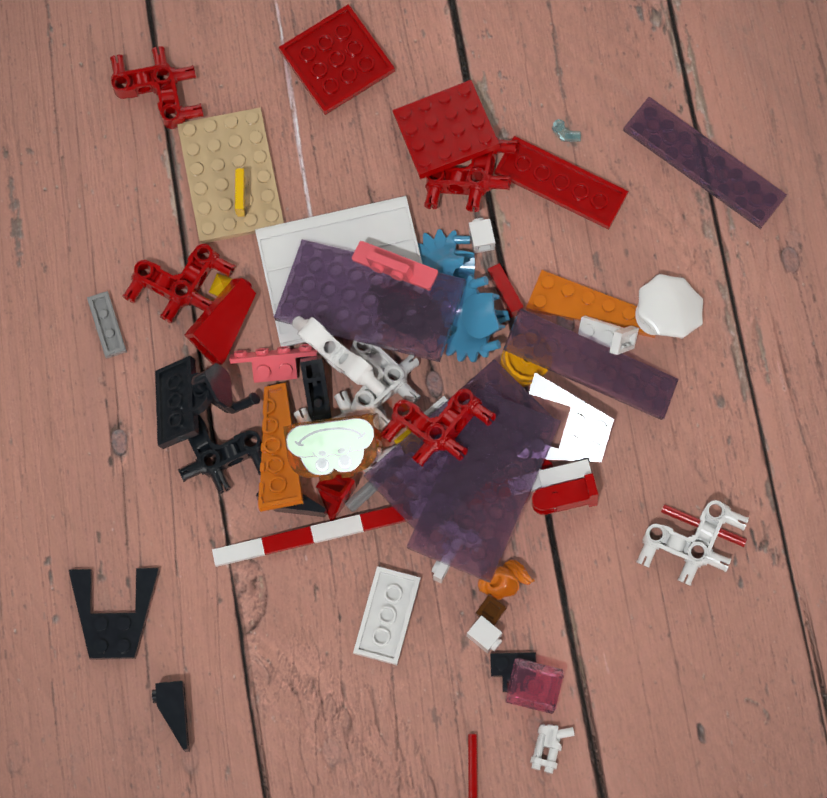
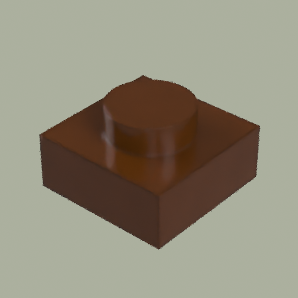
[475,595,507,626]

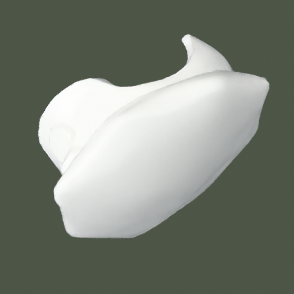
[635,274,703,339]

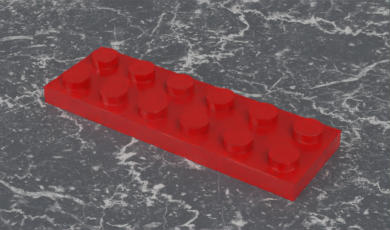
[494,136,629,230]

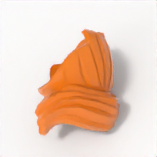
[478,560,535,600]

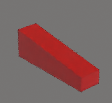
[487,263,524,318]

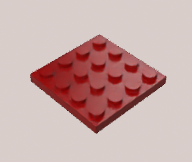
[278,4,395,115]
[392,80,500,180]

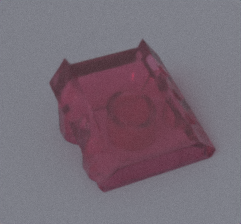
[505,658,564,714]

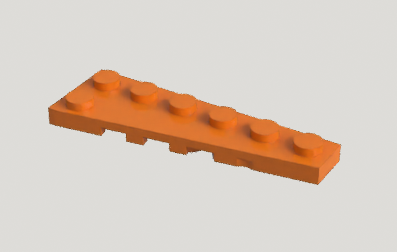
[526,270,656,338]
[258,383,303,512]

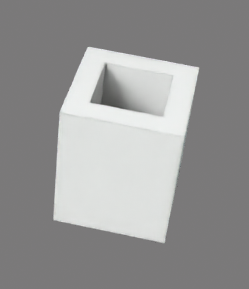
[468,218,495,253]
[467,616,502,654]

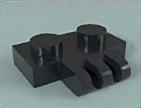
[490,652,536,692]

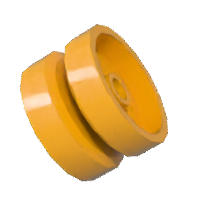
[499,333,552,387]

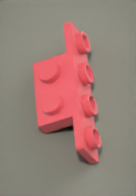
[352,241,438,291]
[229,344,317,383]

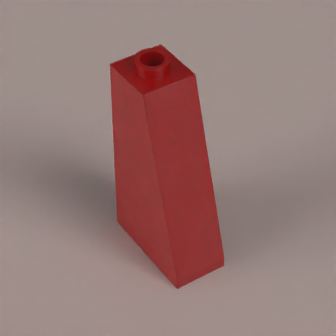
[184,278,256,365]

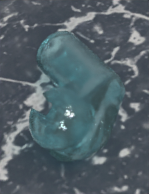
[552,119,581,142]

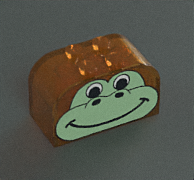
[283,412,383,481]

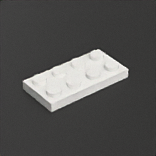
[353,566,421,665]

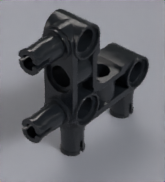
[178,415,262,494]

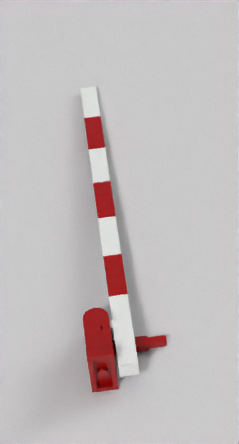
[212,459,598,567]

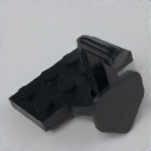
[155,356,260,449]

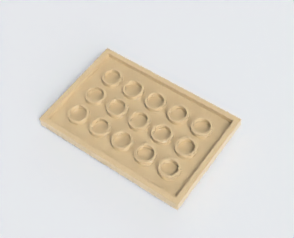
[177,107,284,244]

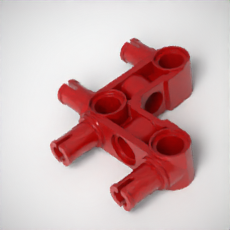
[110,46,204,129]
[424,136,519,212]
[122,244,236,323]
[379,389,496,467]

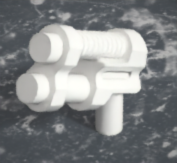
[530,724,575,774]

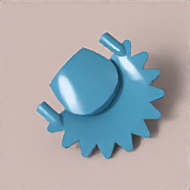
[417,229,475,303]
[436,276,510,362]

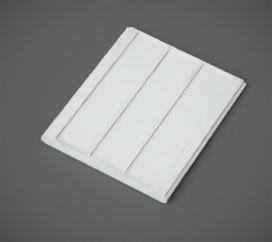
[255,196,431,346]

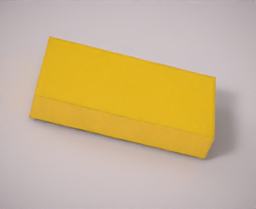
[235,168,245,217]

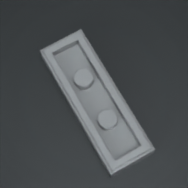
[87,291,127,359]

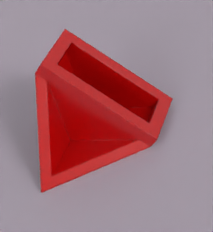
[315,471,356,521]

